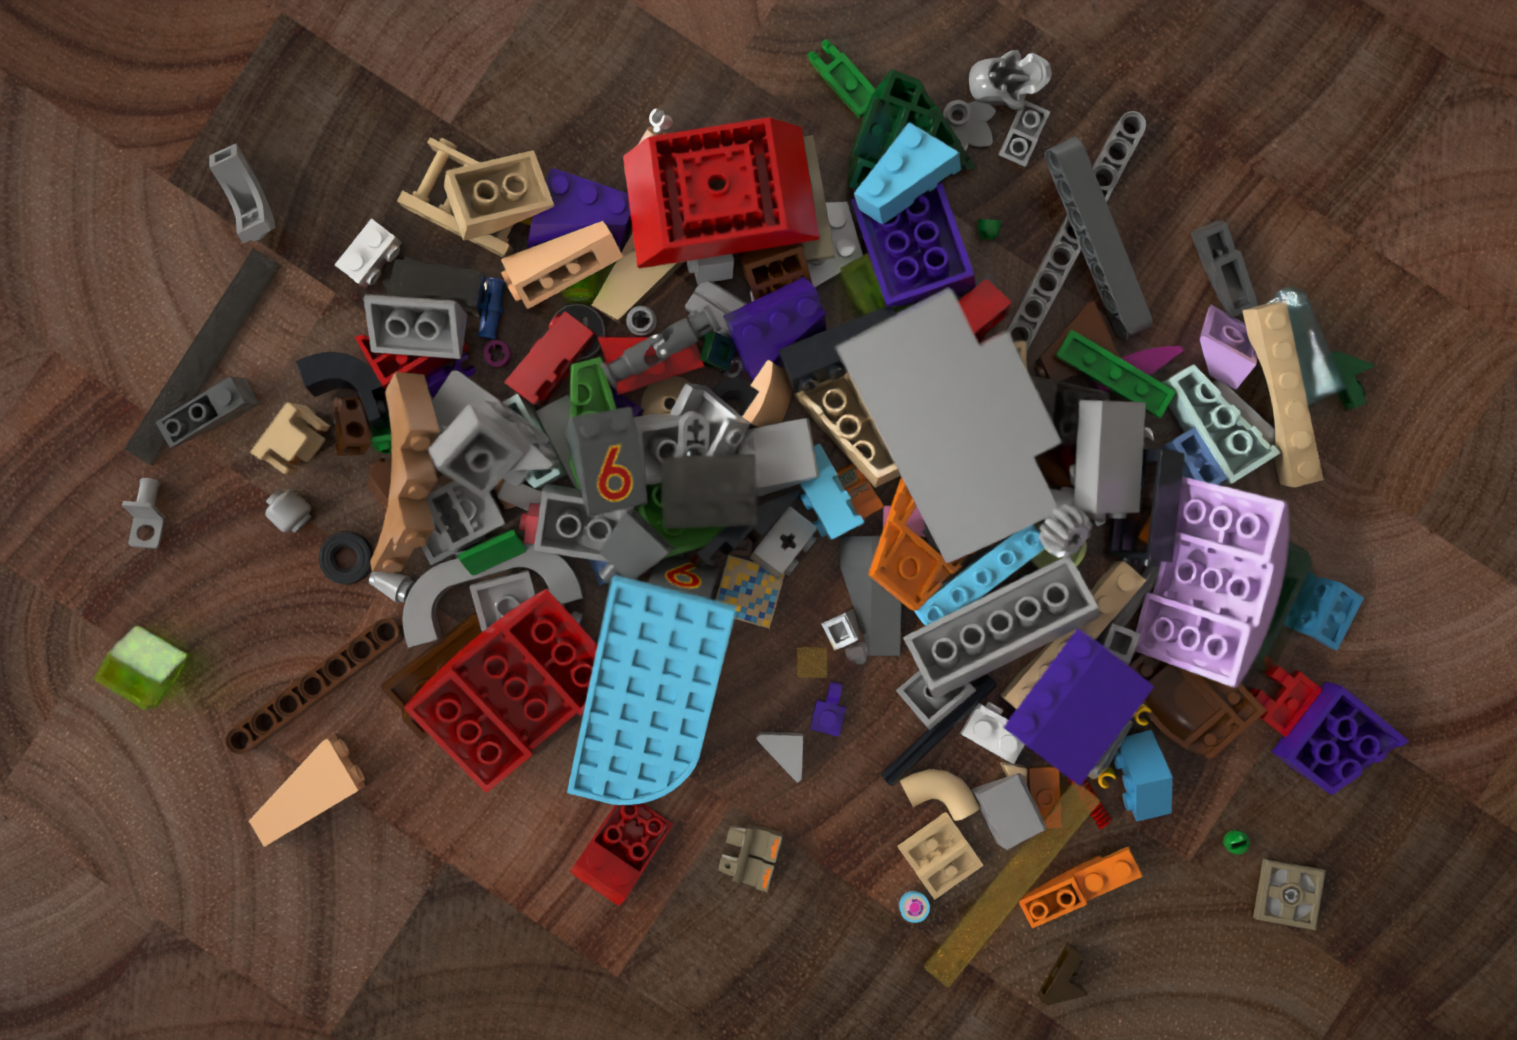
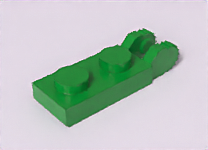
[806,39,876,119]

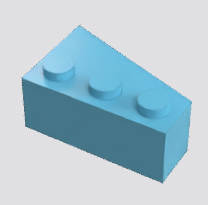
[854,123,961,225]

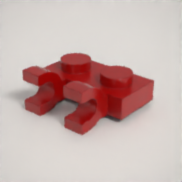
[1249,663,1322,737]

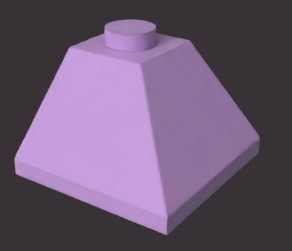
[1200,305,1258,390]

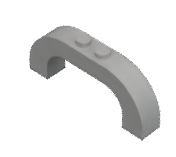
[403,543,586,648]

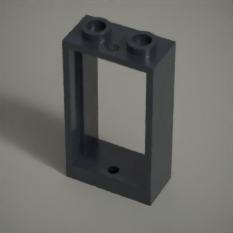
[1108,449,1185,567]

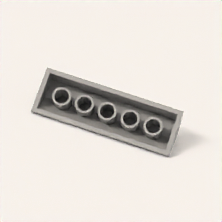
[903,556,1099,699]

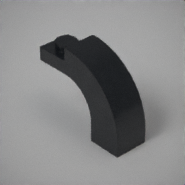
[296,352,389,431]

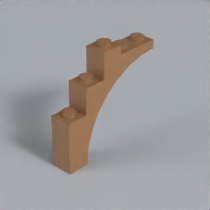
[370,372,440,573]

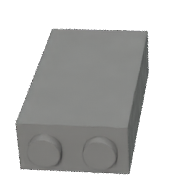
[1074,400,1146,519]

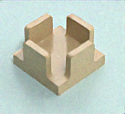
[251,402,330,475]

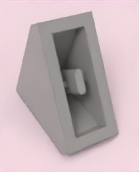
[756,732,803,783]

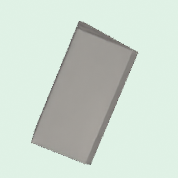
[364,295,467,359]

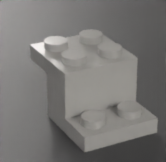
[421,480,507,566]

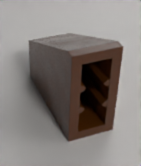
[1035,301,1119,388]

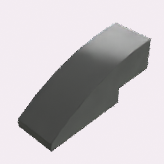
[1190,220,1259,318]

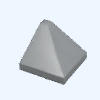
[822,609,860,651]

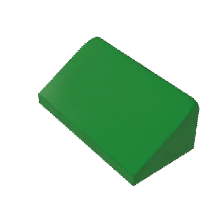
[458,530,526,575]

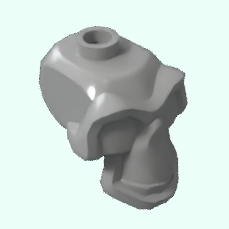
[969,50,1052,110]

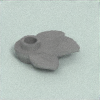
[943,100,996,151]

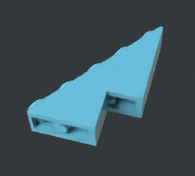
[914,524,1046,626]

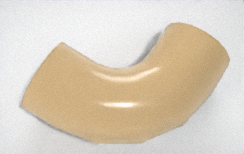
[900,769,980,821]

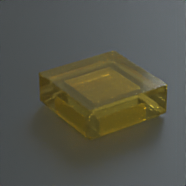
[797,647,827,678]

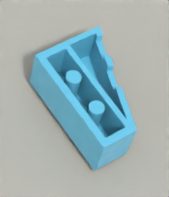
[799,443,864,540]

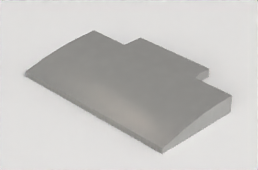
[836,288,1061,563]

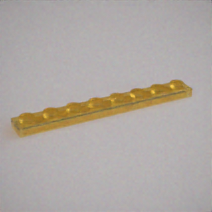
[924,782,1100,988]

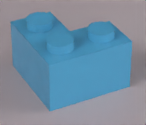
[1113,730,1173,822]

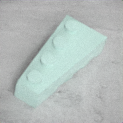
[1161,364,1281,486]

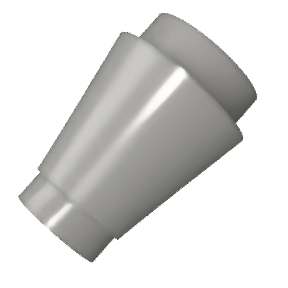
[626,306,656,336]
[369,572,416,603]

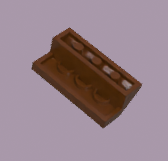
[381,611,482,740]

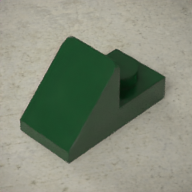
[1320,351,1375,411]

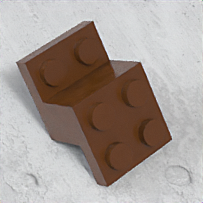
[738,243,813,301]

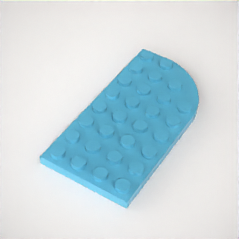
[567,575,737,805]

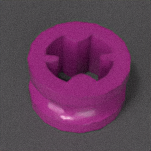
[483,340,512,368]

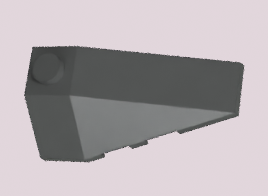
[839,536,901,656]

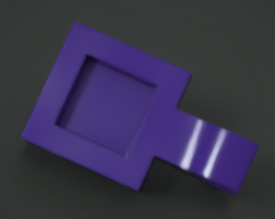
[425,352,476,398]
[810,681,846,737]

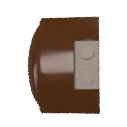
[1129,654,1266,759]

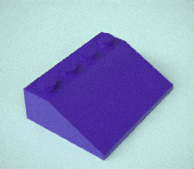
[851,181,976,307]
[1003,628,1154,786]

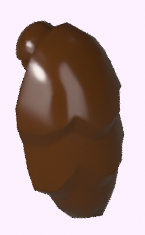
[1034,448,1075,489]

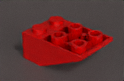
[569,803,674,906]

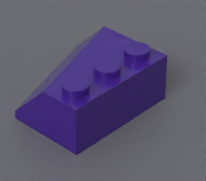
[527,167,632,253]
[723,277,826,393]
[1271,681,1409,795]

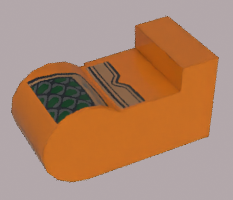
[836,463,884,519]

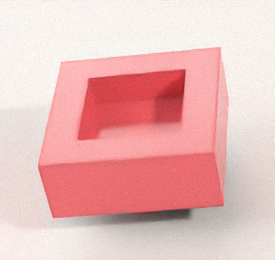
[519,503,540,544]

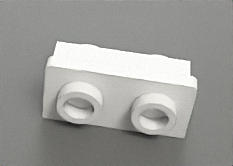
[335,218,402,289]
[960,702,1025,764]

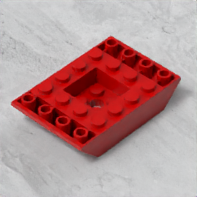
[623,117,820,269]

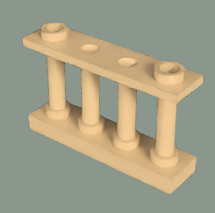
[397,138,514,258]

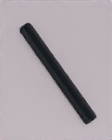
[881,674,997,786]

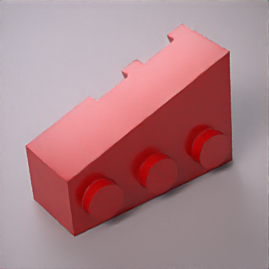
[505,311,598,406]
[355,335,470,389]

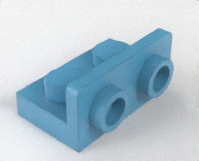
[1294,577,1364,651]

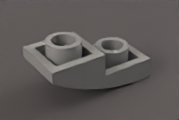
[998,100,1050,167]

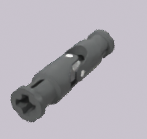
[600,305,721,388]

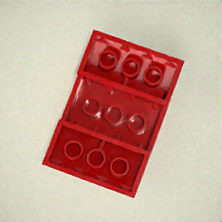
[404,589,598,793]

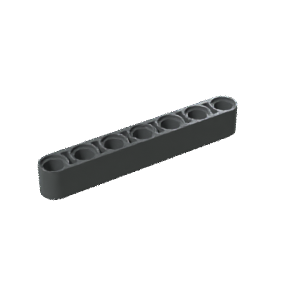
[1045,136,1153,341]

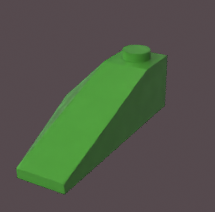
[569,357,616,490]

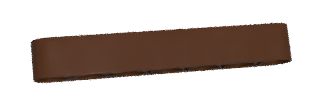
[225,618,404,754]

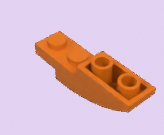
[1018,846,1143,928]

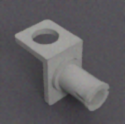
[122,478,166,549]

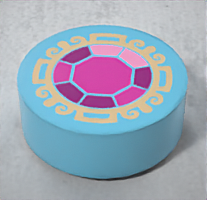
[899,890,930,923]

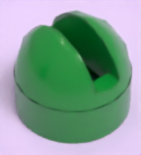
[977,219,1001,241]
[1223,829,1250,855]

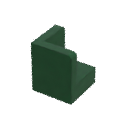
[698,331,736,370]

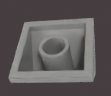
[896,671,976,730]
[971,773,1047,850]

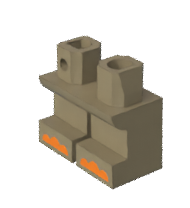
[718,823,783,892]

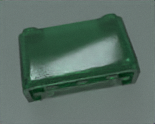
[1250,541,1318,671]

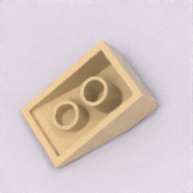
[444,150,554,241]

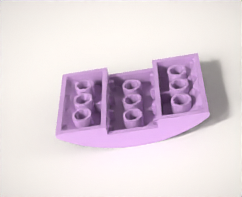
[1135,477,1289,687]

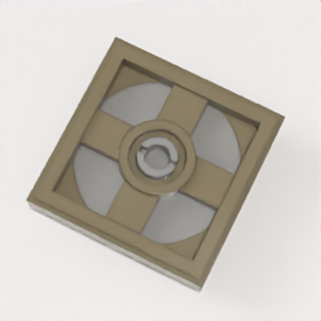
[1253,858,1326,930]

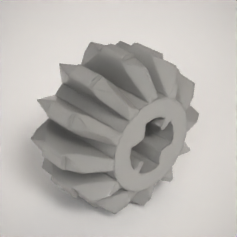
[1038,504,1093,558]

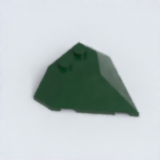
[847,69,977,189]

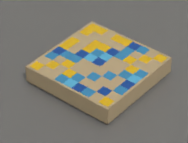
[715,555,785,629]

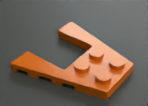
[868,476,976,610]

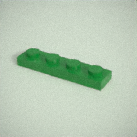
[1054,329,1176,419]

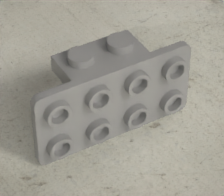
[432,371,550,486]

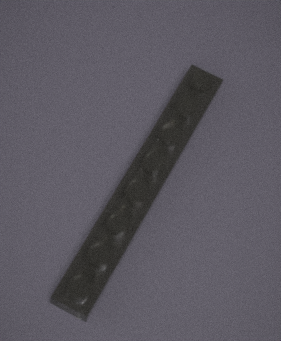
[124,248,281,465]

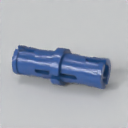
[477,277,506,340]

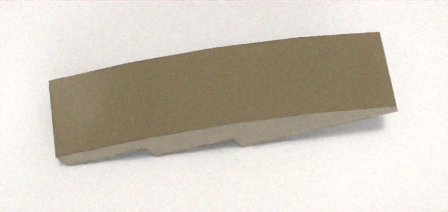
[802,135,835,263]

